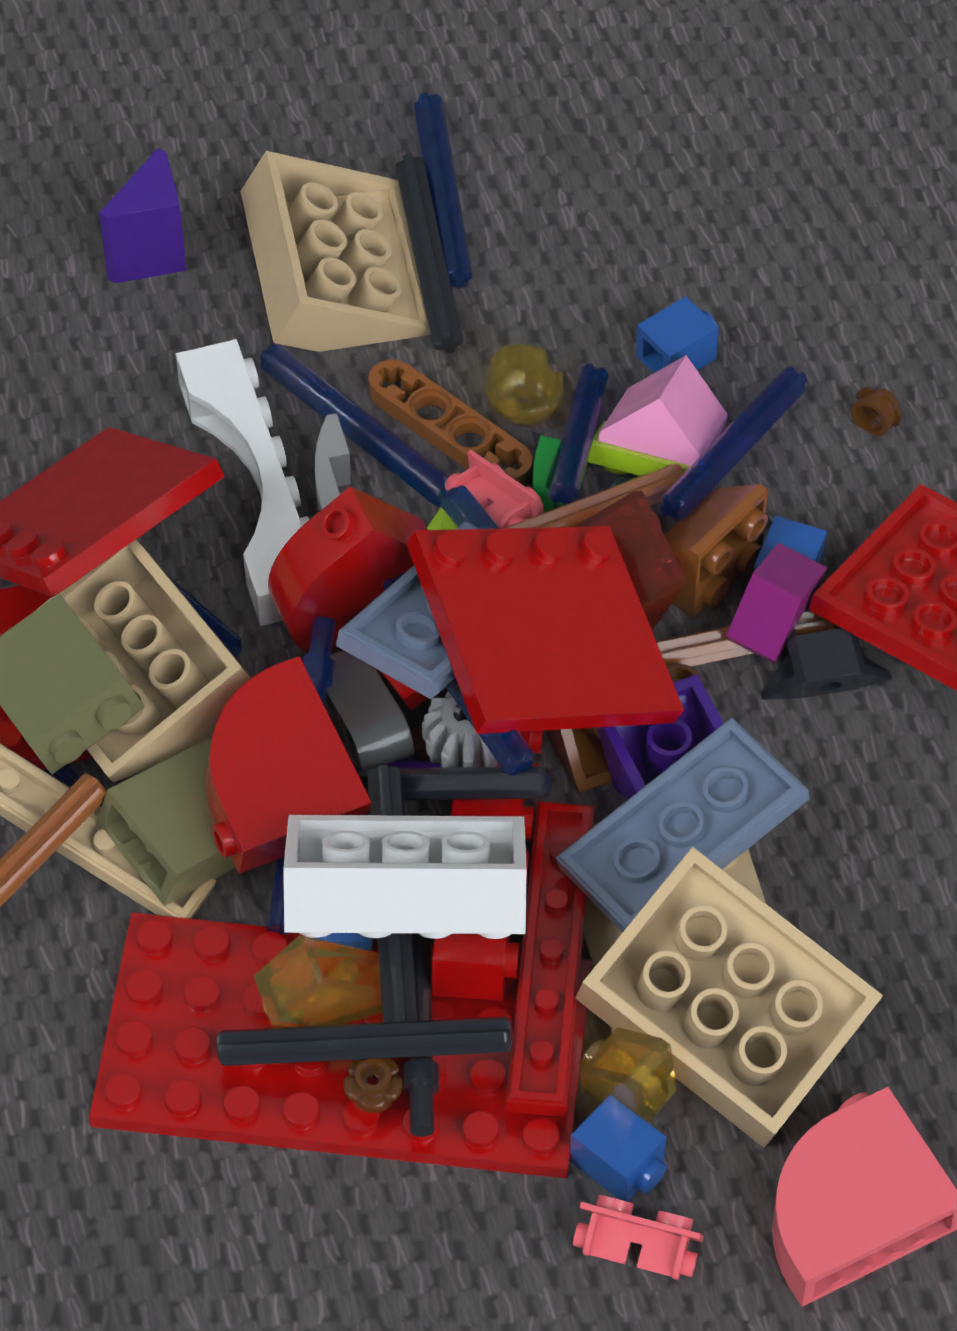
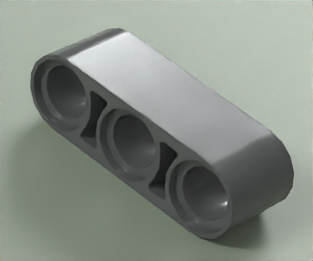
[307,650,414,769]

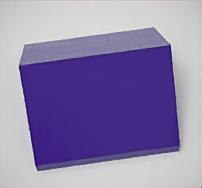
[99,148,187,283]
[597,674,724,799]

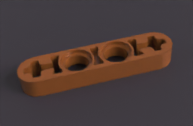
[368,359,533,487]

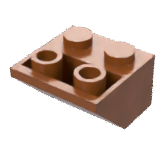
[643,484,768,618]

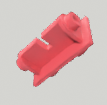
[445,450,544,529]
[573,1195,704,1280]

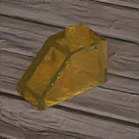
[254,935,382,1027]
[580,1027,677,1123]

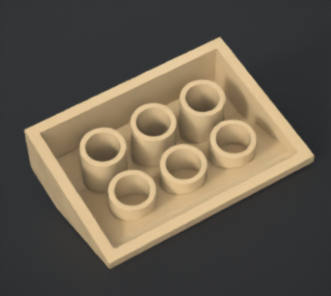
[240,151,430,352]
[38,539,251,783]
[576,847,883,1148]

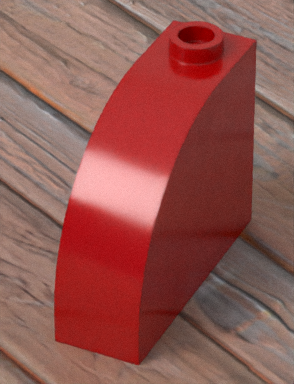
[268,486,428,658]
[205,656,372,874]

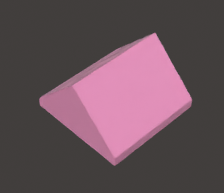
[598,355,728,468]

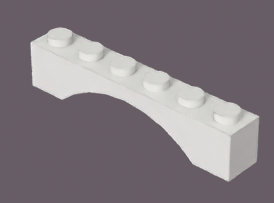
[176,339,309,626]

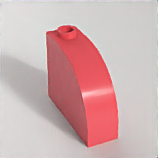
[772,1087,957,1307]

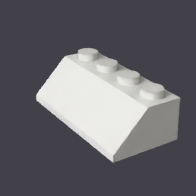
[284,815,527,939]

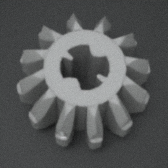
[422,686,520,768]

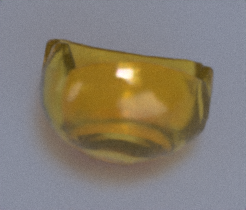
[485,343,564,425]

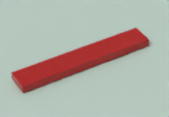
[506,801,595,1117]

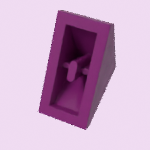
[726,543,827,664]

